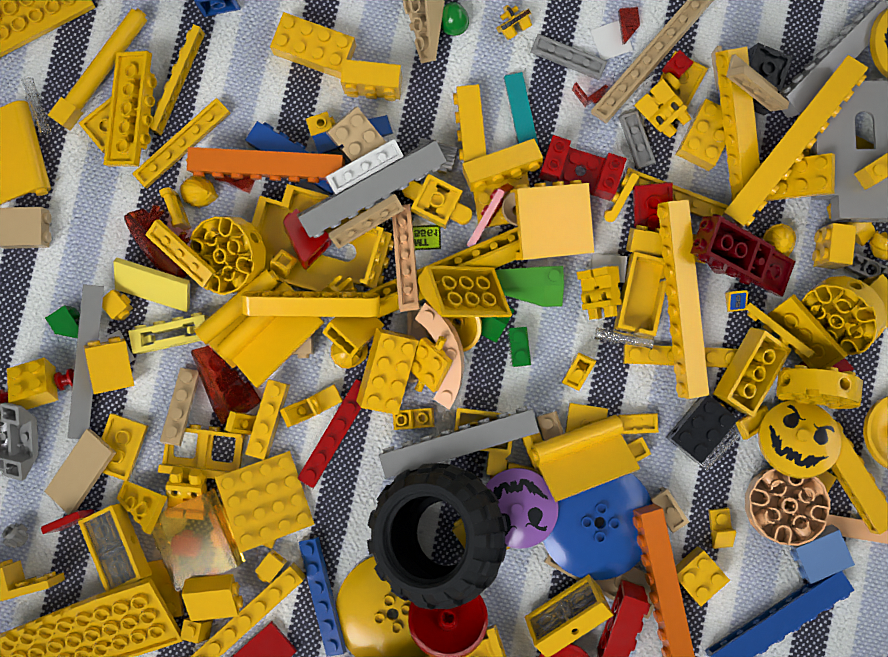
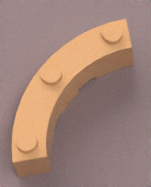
[415,302,464,410]

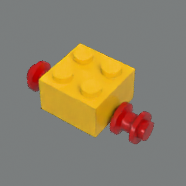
[0,357,74,410]

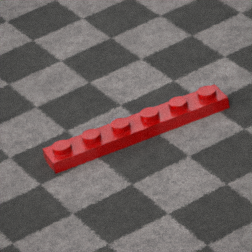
[298,379,361,489]

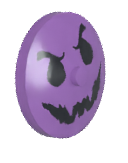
[486,468,559,549]

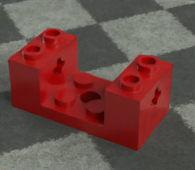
[538,135,627,201]

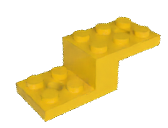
[0,559,65,602]

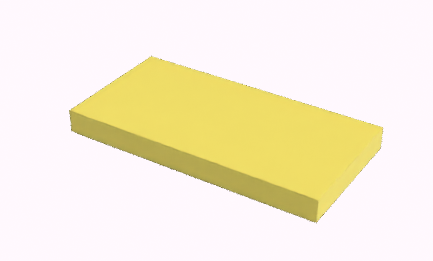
[113,257,190,312]

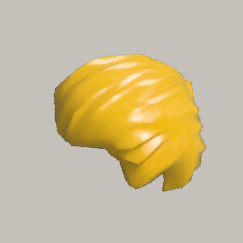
[179,176,218,208]

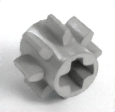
[2,523,28,548]

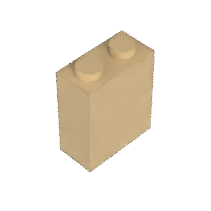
[0,207,52,249]

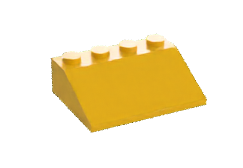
[417,265,512,317]

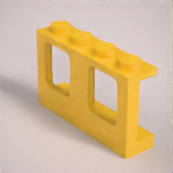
[158,424,245,479]

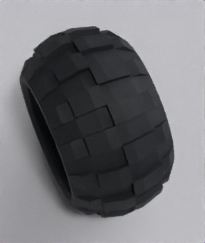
[367,463,507,610]

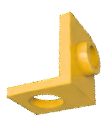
[306,384,343,416]

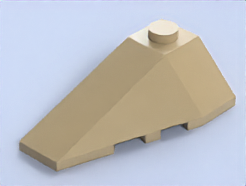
[403,0,445,63]

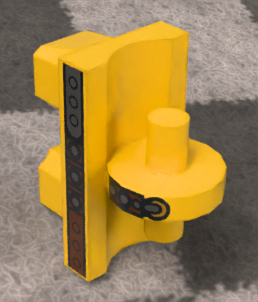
[496,5,532,40]

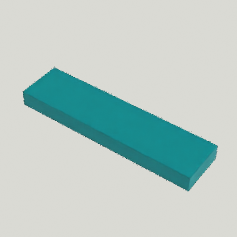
[504,72,538,145]

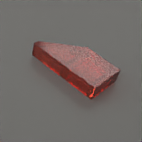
[618,7,640,45]

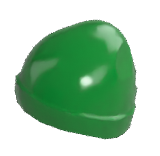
[441,2,469,36]

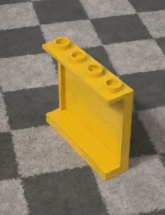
[510,180,594,260]

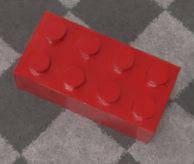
[596,579,650,657]

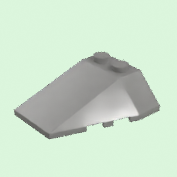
[0,402,39,481]

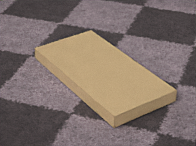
[44,429,116,515]

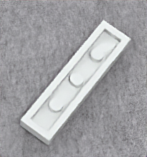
[325,139,403,194]

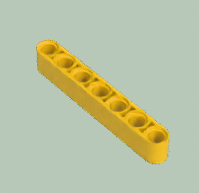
[241,291,380,317]

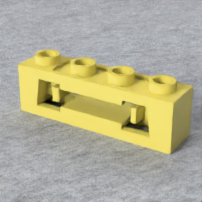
[128,312,209,354]

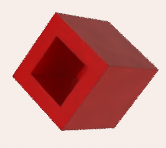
[662,50,694,80]

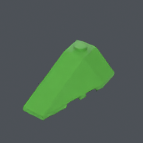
[495,266,564,307]

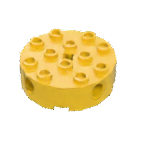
[190,216,266,295]
[801,276,887,357]
[776,365,863,409]

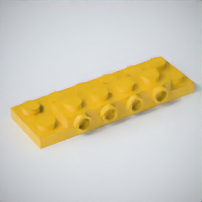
[103,51,157,167]

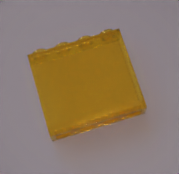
[152,489,245,592]

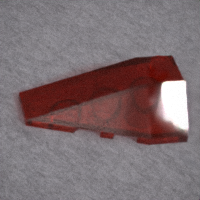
[191,346,261,424]

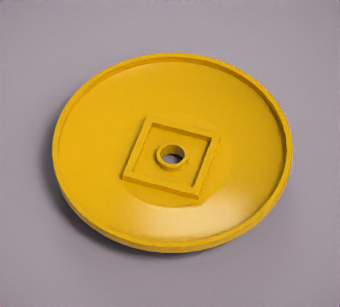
[336,556,425,657]

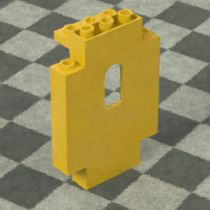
[251,184,394,292]

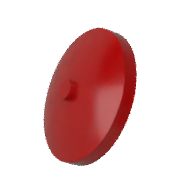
[408,595,488,657]

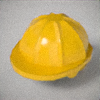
[763,223,796,257]
[869,231,888,260]
[331,343,368,369]

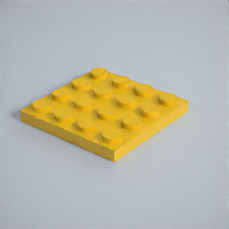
[214,451,314,553]

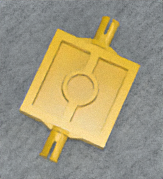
[410,336,453,393]

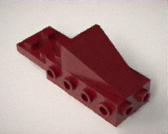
[690,214,796,297]

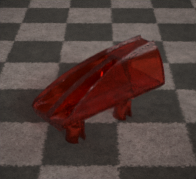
[124,205,191,279]

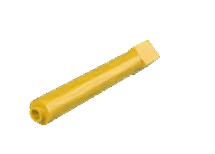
[48,8,147,131]

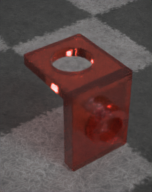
[572,82,608,107]

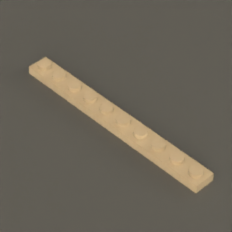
[591,0,714,124]

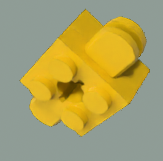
[402,174,472,229]

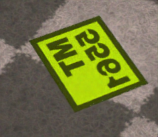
[413,225,441,250]

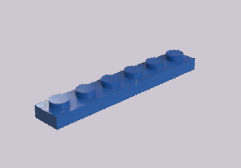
[298,537,347,657]

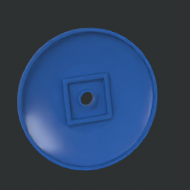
[542,473,653,580]

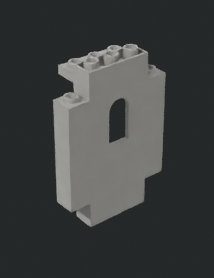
[809,78,888,222]

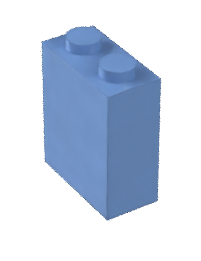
[789,524,855,584]

